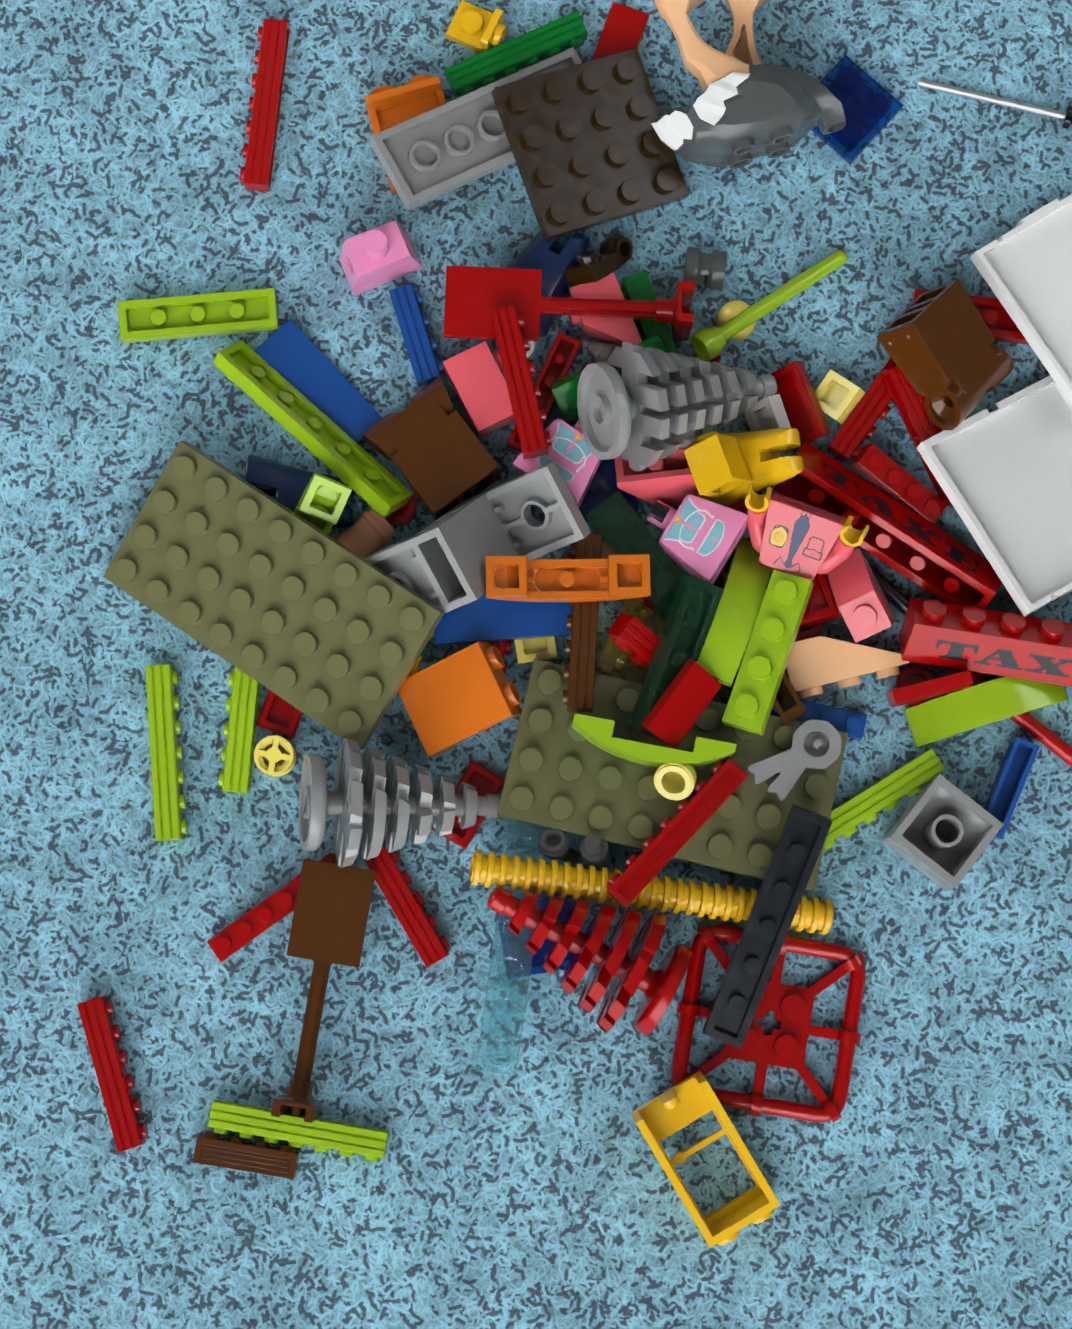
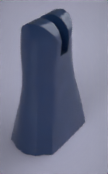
[506,231,590,337]
[245,455,355,528]

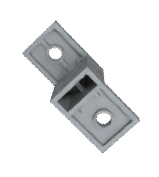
[364,461,591,613]

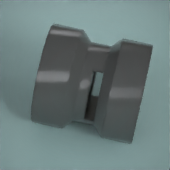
[683,247,727,291]

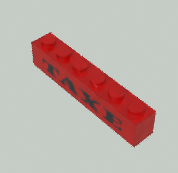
[773,441,1001,609]
[899,598,1072,687]

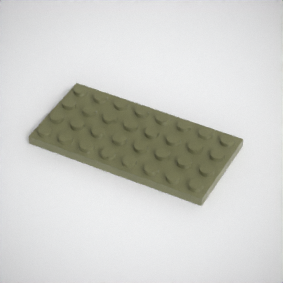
[103,441,445,750]
[497,659,848,892]

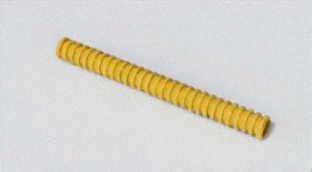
[469,849,834,935]

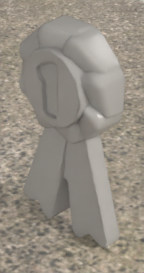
[746,719,842,801]

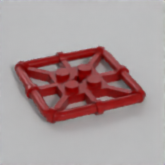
[671,924,866,1123]

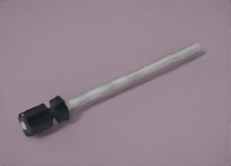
[918,79,1072,129]

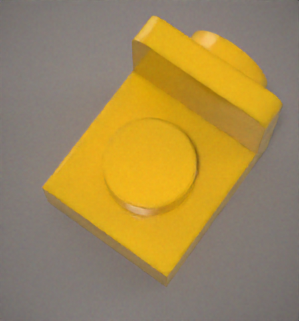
[446,0,508,53]

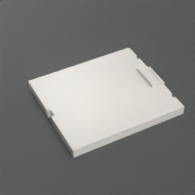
[970,194,1072,406]
[916,375,1072,617]

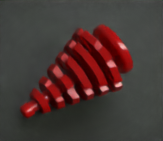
[487,887,693,1036]

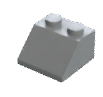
[881,773,1004,891]

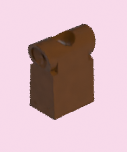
[876,279,1014,430]
[361,377,501,521]

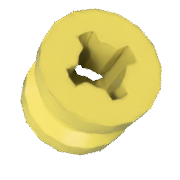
[254,735,297,777]

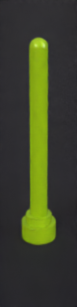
[690,250,848,362]

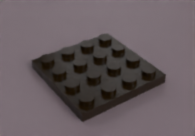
[491,48,689,241]

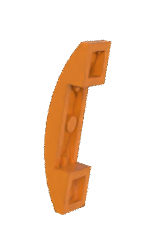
[485,554,651,602]

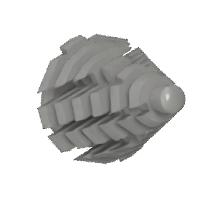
[577,342,777,471]
[299,738,501,868]

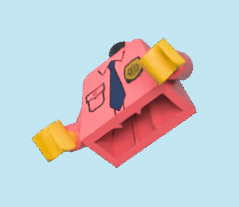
[745,483,870,584]

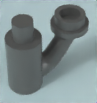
[539,828,611,872]

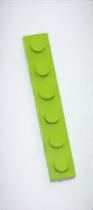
[213,341,413,518]

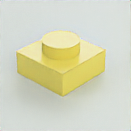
[815,369,865,425]
[514,637,558,665]

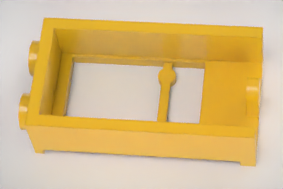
[631,1071,780,1248]

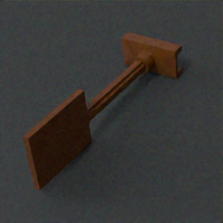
[271,859,376,1123]

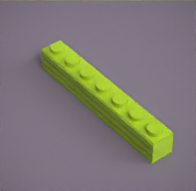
[145,664,188,842]
[219,666,261,794]
[823,749,946,851]
[208,1100,389,1162]

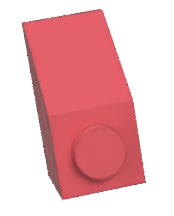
[568,272,642,347]
[614,443,699,507]
[827,547,896,643]

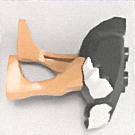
[651,0,846,169]

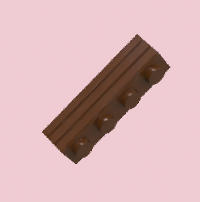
[193,1131,300,1179]

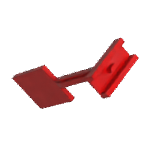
[443,266,695,341]

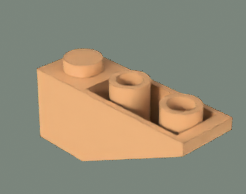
[784,636,910,699]

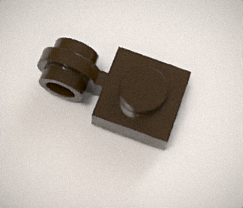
[564,234,633,285]

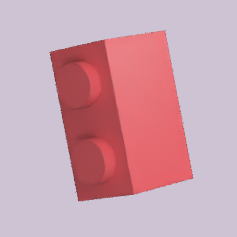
[443,341,515,439]

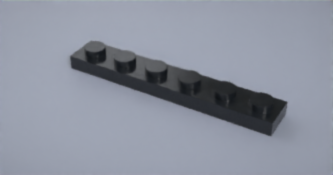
[703,804,832,1048]

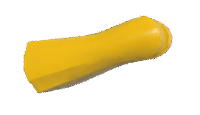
[693,428,804,507]

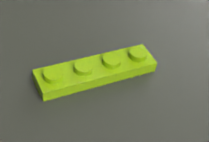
[118,288,279,344]
[722,569,814,736]

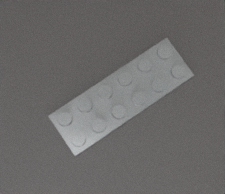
[369,47,582,211]

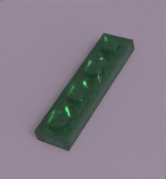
[628,574,723,738]

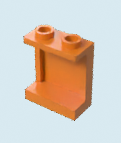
[364,74,446,195]
[398,641,522,757]

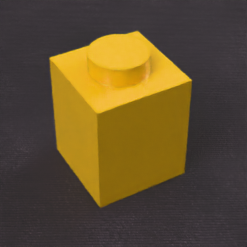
[684,431,752,498]

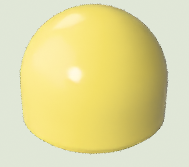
[716,300,756,341]
[654,763,697,801]

